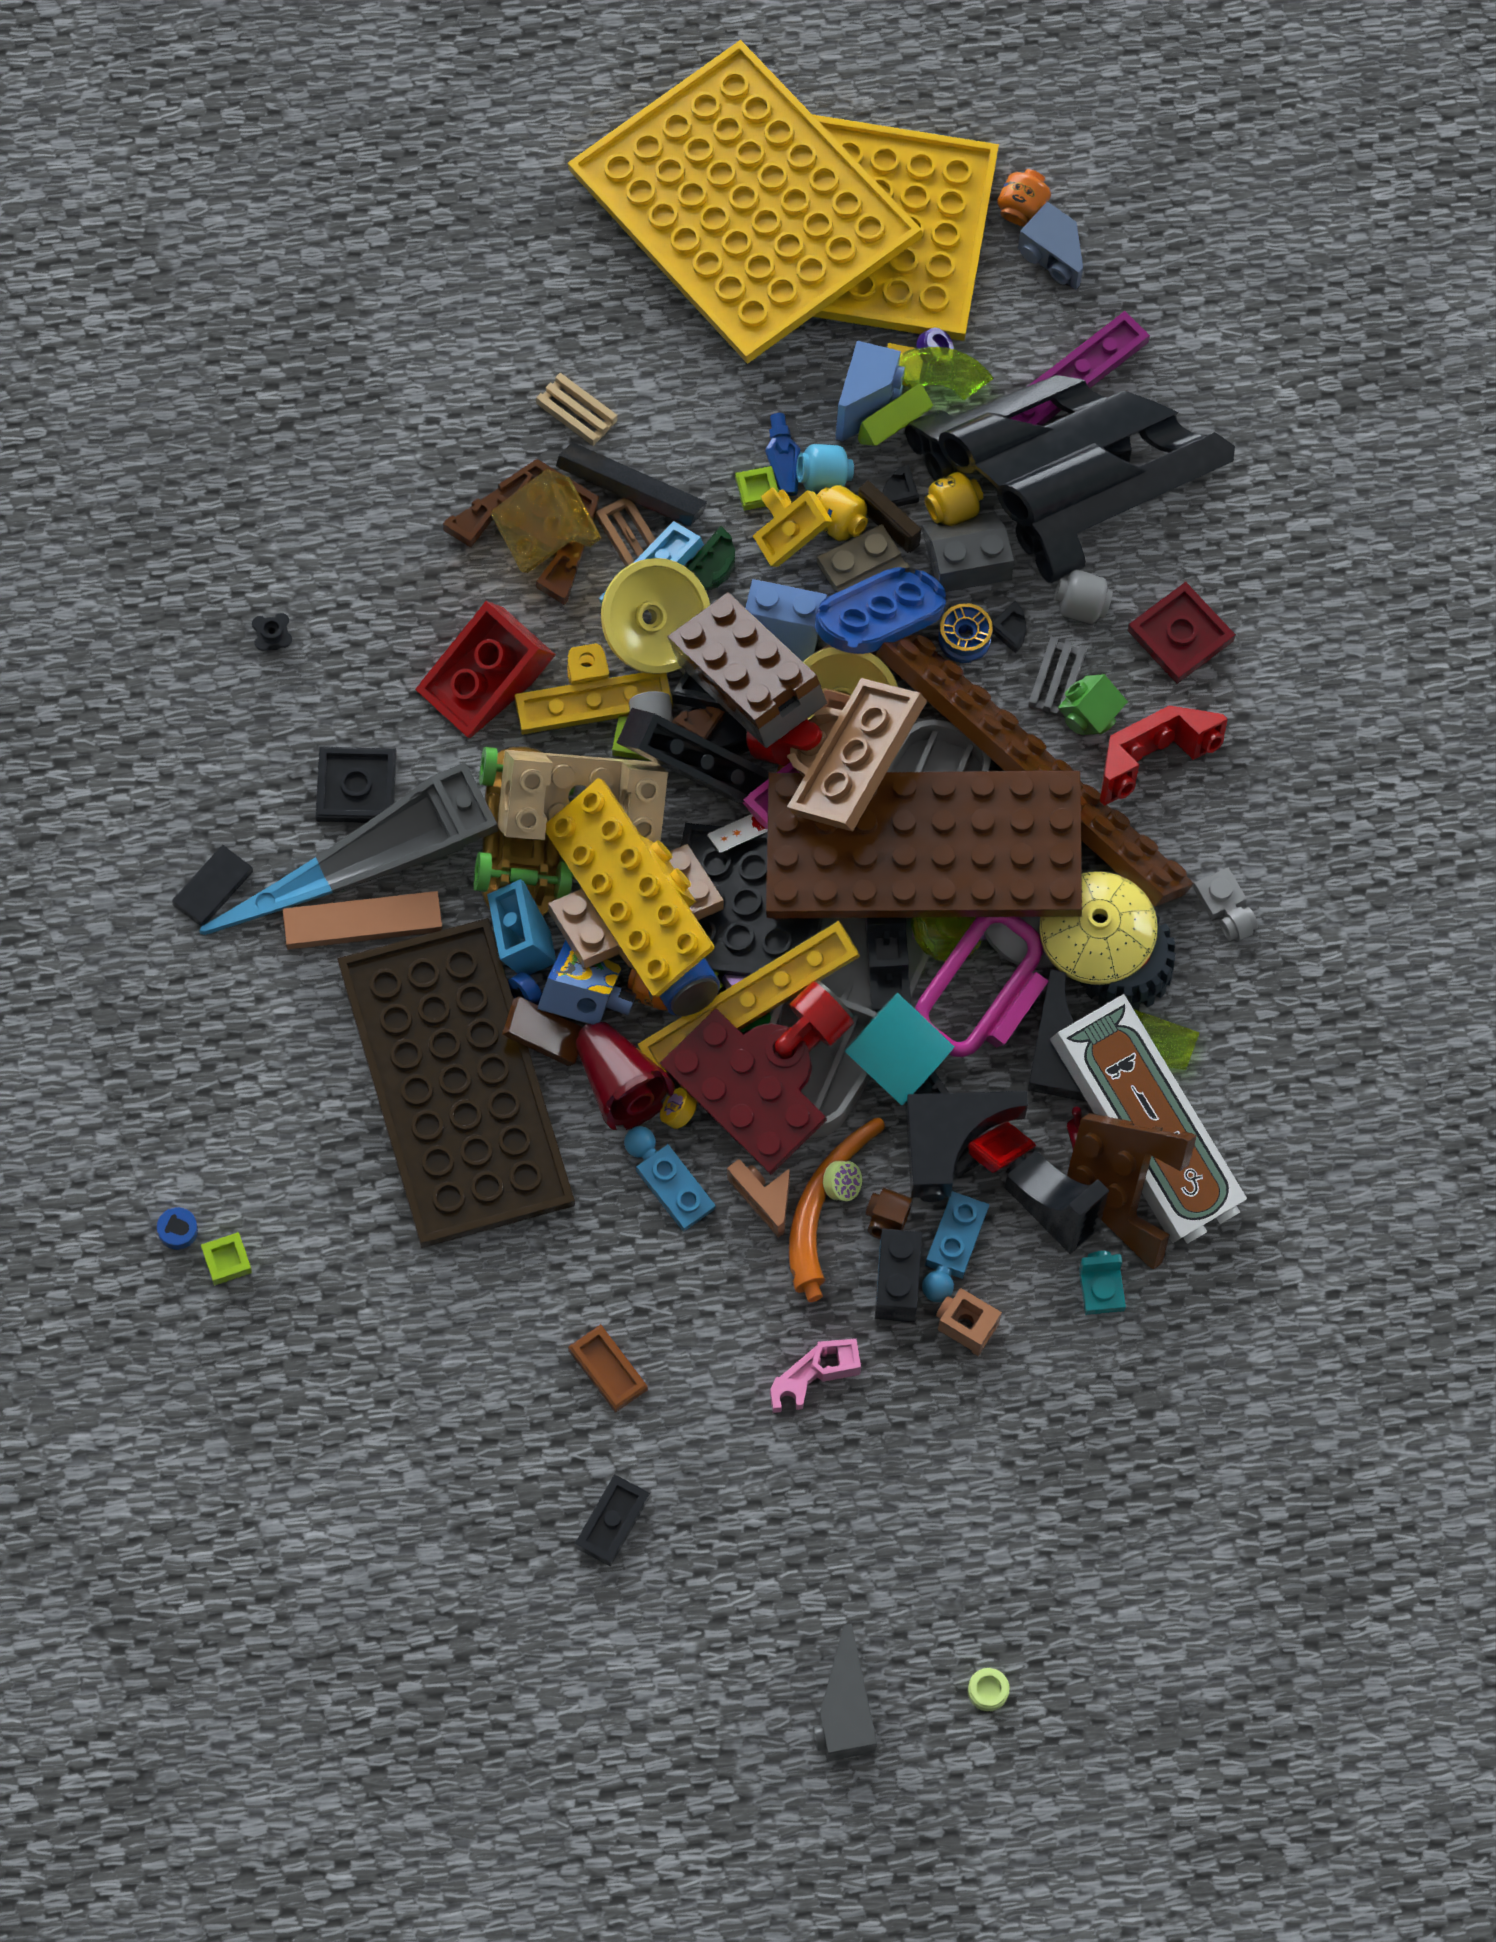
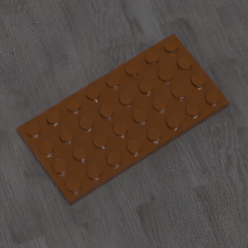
[766,771,1082,918]

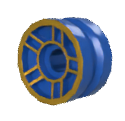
[938,603,993,663]

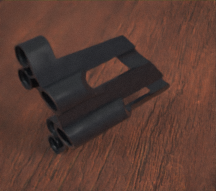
[905,375,1235,583]

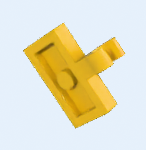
[753,487,833,567]

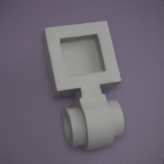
[1193,867,1258,941]

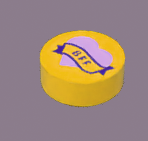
[660,1088,697,1129]

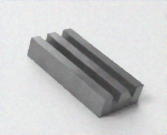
[1028,636,1087,718]

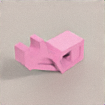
[770,1339,861,1413]

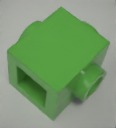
[1058,674,1128,735]

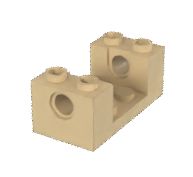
[497,750,668,842]

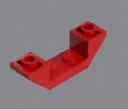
[1100,705,1228,806]

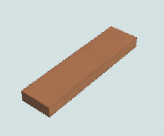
[283,891,442,950]

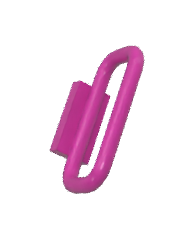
[915,917,1048,1057]

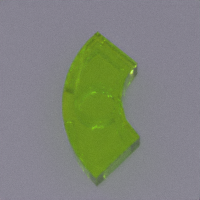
[899,346,994,400]

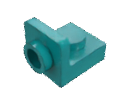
[1079,1251,1126,1315]

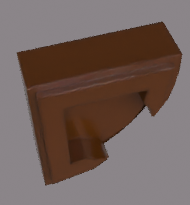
[672,707,725,741]

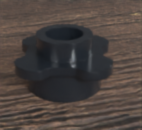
[252,613,292,651]

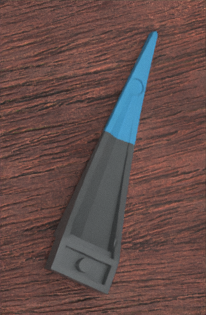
[199,762,498,935]

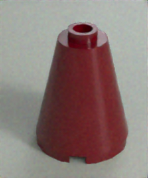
[576,1022,674,1131]

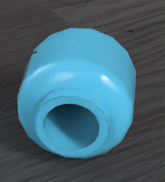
[796,444,854,493]

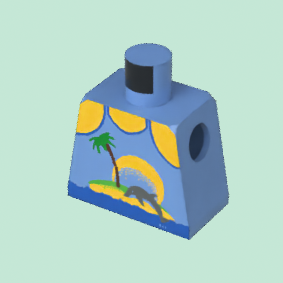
[537,940,636,1024]

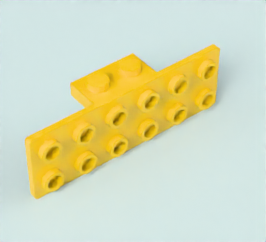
[545,778,714,997]

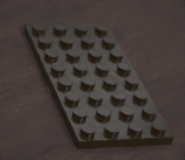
[337,918,575,1248]

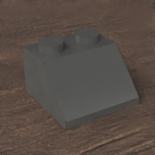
[921,511,1014,592]

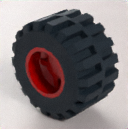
[1080,914,1176,1011]

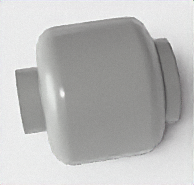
[1054,570,1113,624]

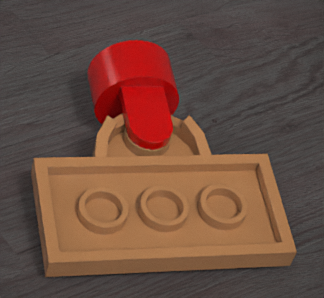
[746,678,927,832]

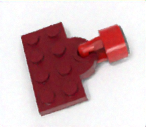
[660,981,854,1175]

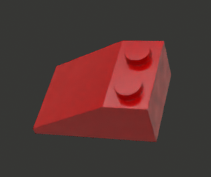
[415,601,556,738]

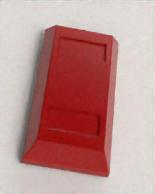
[968,1122,1036,1173]

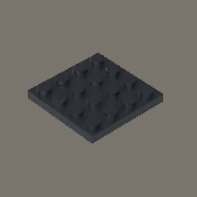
[680,822,823,977]

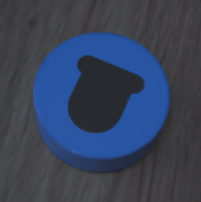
[508,972,542,1005]
[157,1207,198,1250]

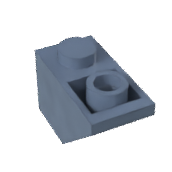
[1018,202,1083,290]

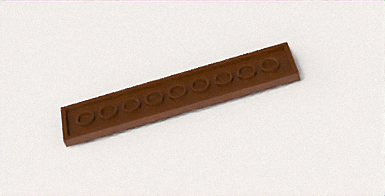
[876,634,1194,907]

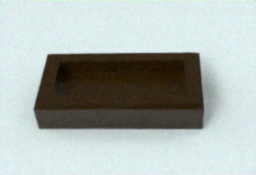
[858,480,922,553]

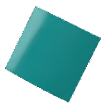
[844,992,955,1105]

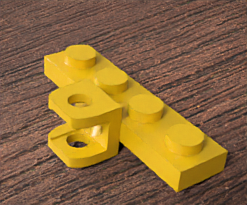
[515,643,673,735]

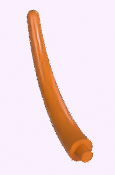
[789,1118,885,1302]

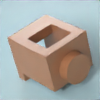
[936,1288,1002,1357]

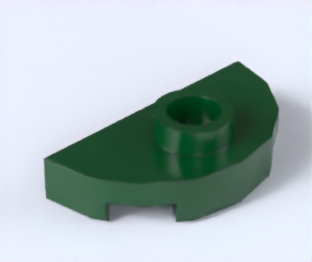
[686,526,736,591]

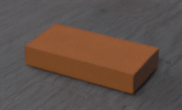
[568,1324,648,1413]

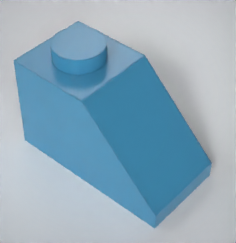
[487,879,556,975]

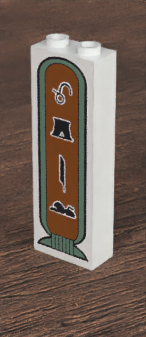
[1050,994,1247,1244]

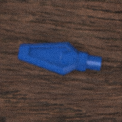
[765,413,801,496]

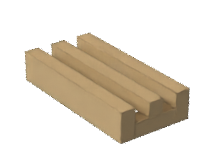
[536,373,617,446]

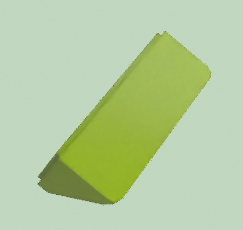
[857,384,934,446]

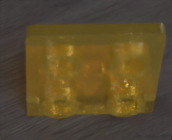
[491,469,602,573]

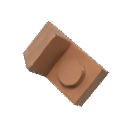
[727,1159,790,1238]

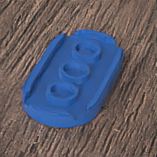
[815,567,946,654]

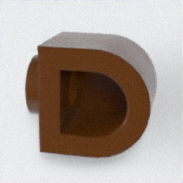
[865,1188,914,1240]

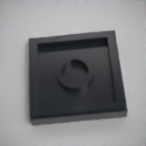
[316,747,397,823]

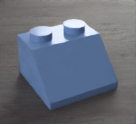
[835,341,905,441]
[745,579,827,661]

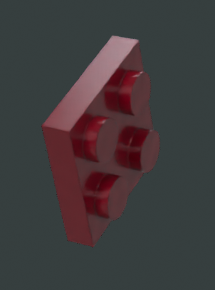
[1127,582,1236,684]

